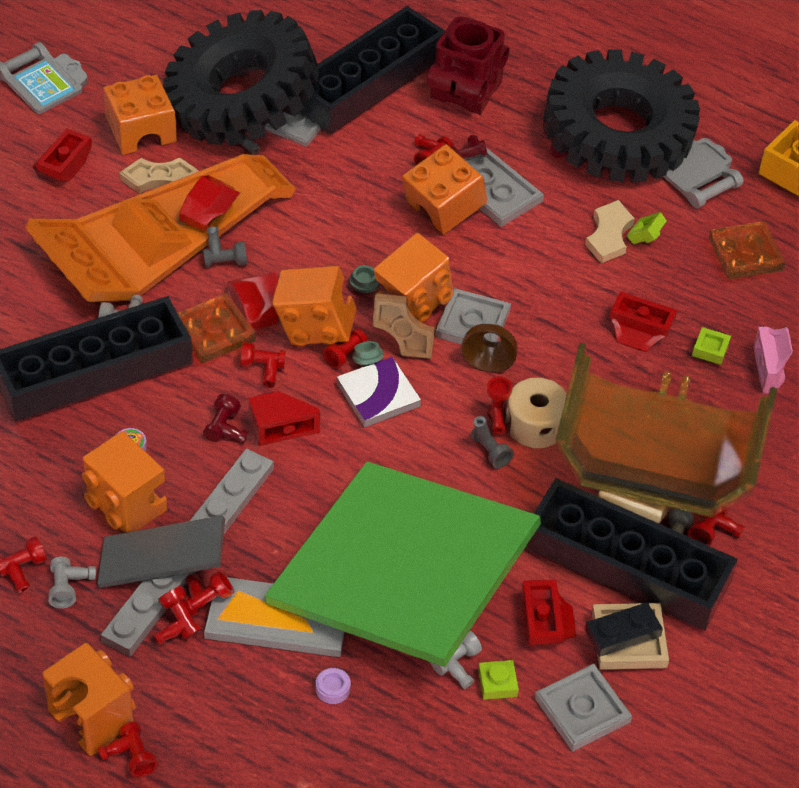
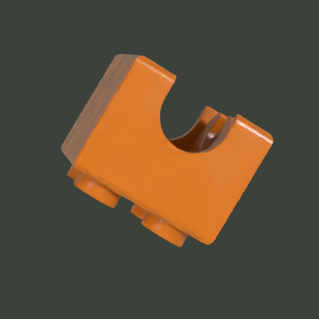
[103,75,177,155]
[401,144,487,235]
[373,233,454,323]
[272,266,357,346]
[82,431,167,533]
[43,643,136,756]

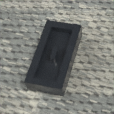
[585,602,663,657]

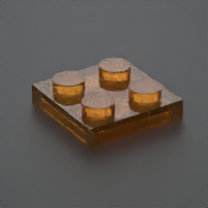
[709,221,786,280]
[178,293,256,364]

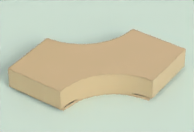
[119,157,199,194]
[585,200,635,264]

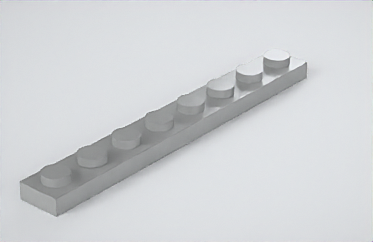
[101,448,274,657]

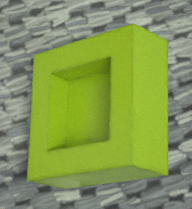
[627,212,667,244]
[692,327,731,365]
[478,660,519,700]

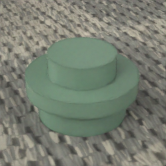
[350,265,379,293]
[353,341,384,367]

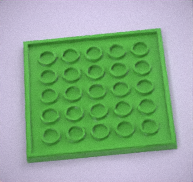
[265,461,541,667]

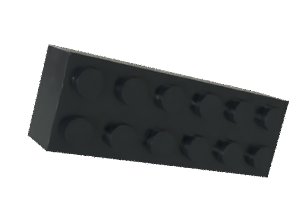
[299,6,445,134]
[0,296,193,421]
[525,478,738,631]

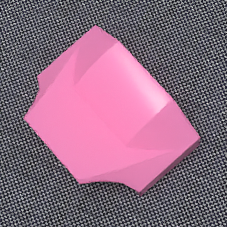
[753,327,793,393]

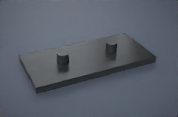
[98,515,225,588]

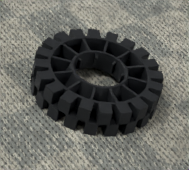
[163,10,319,145]
[543,49,700,183]

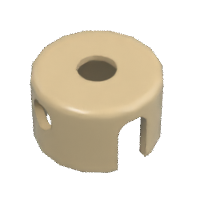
[505,378,571,448]

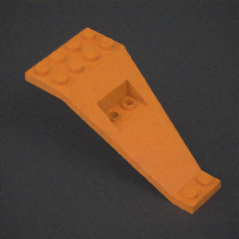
[25,154,296,302]

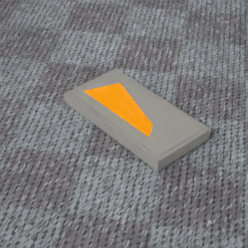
[204,577,345,657]

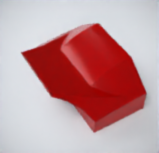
[33,128,92,181]
[180,175,241,232]
[228,272,279,331]
[609,291,677,352]
[522,580,577,645]

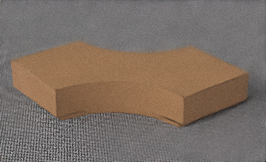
[373,293,435,359]

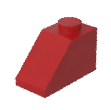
[248,391,320,446]

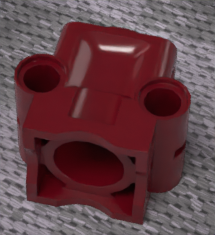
[427,16,510,115]

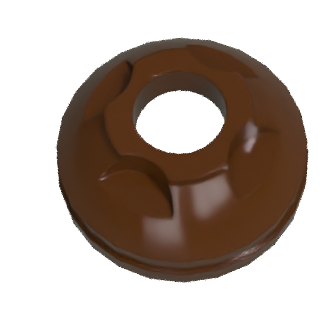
[461,324,518,373]

